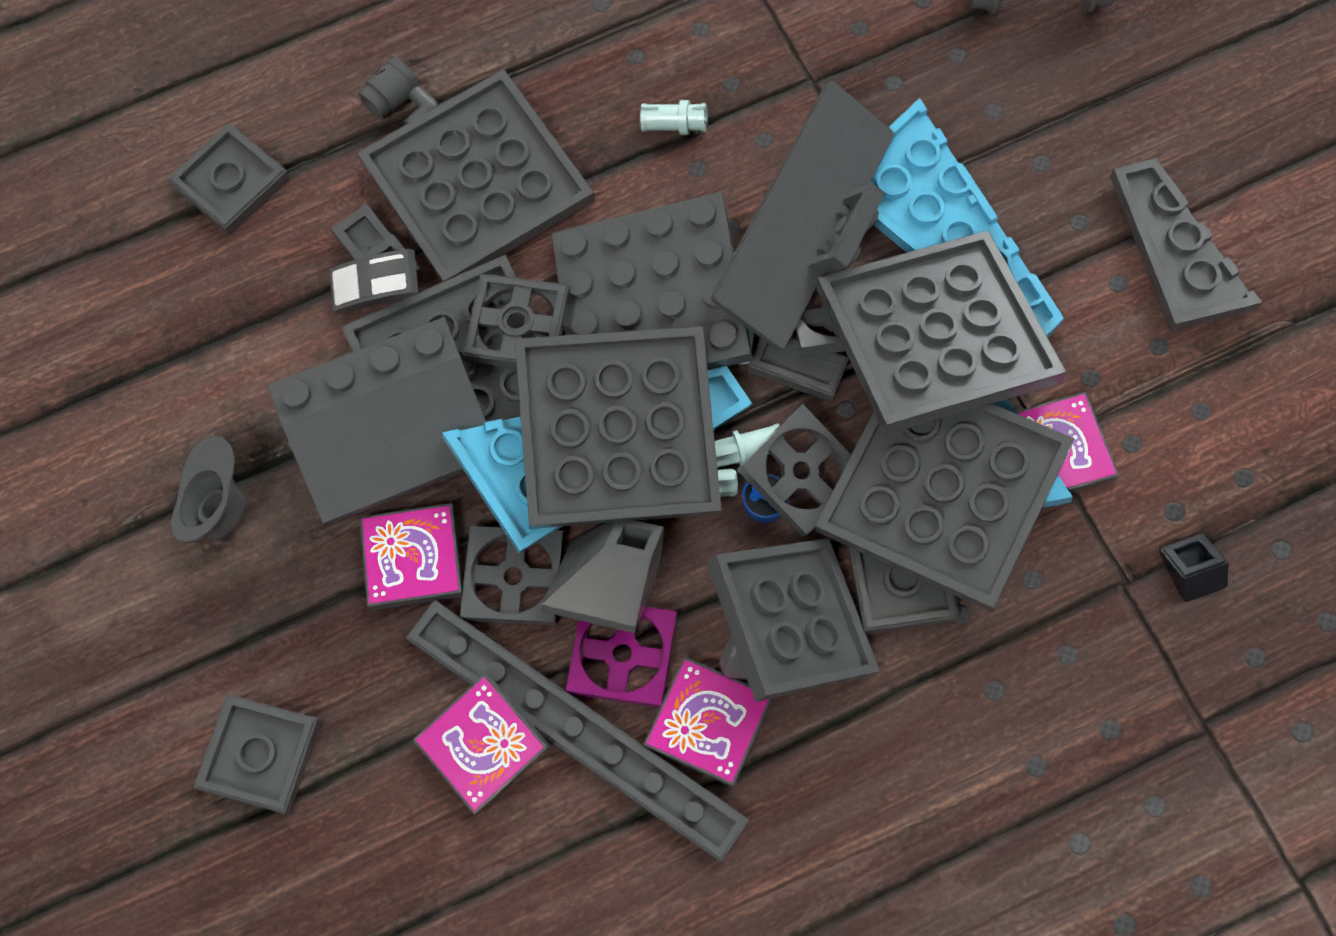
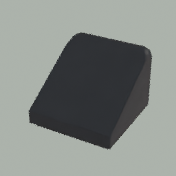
[1160,533,1229,602]

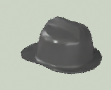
[171,436,246,543]

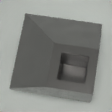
[541,520,664,633]

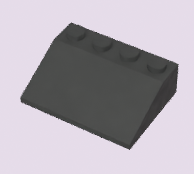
[268,317,486,526]

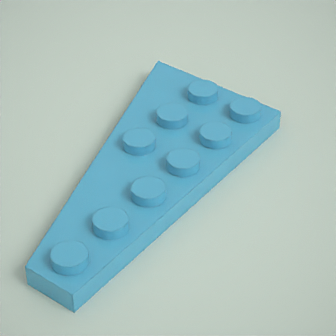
[869,98,1064,338]
[442,366,752,554]

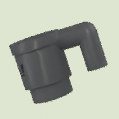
[358,56,439,125]

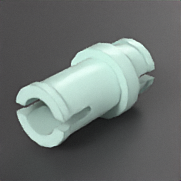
[640,100,708,135]

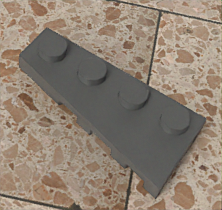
[1110,158,1263,331]

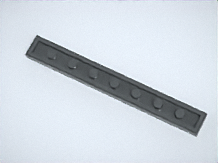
[406,600,749,863]

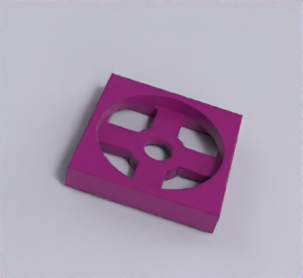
[566,607,677,708]

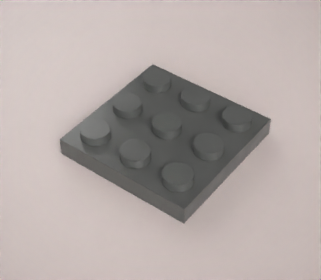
[706,539,880,702]

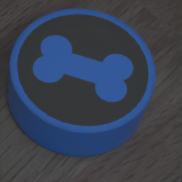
[742,474,789,523]

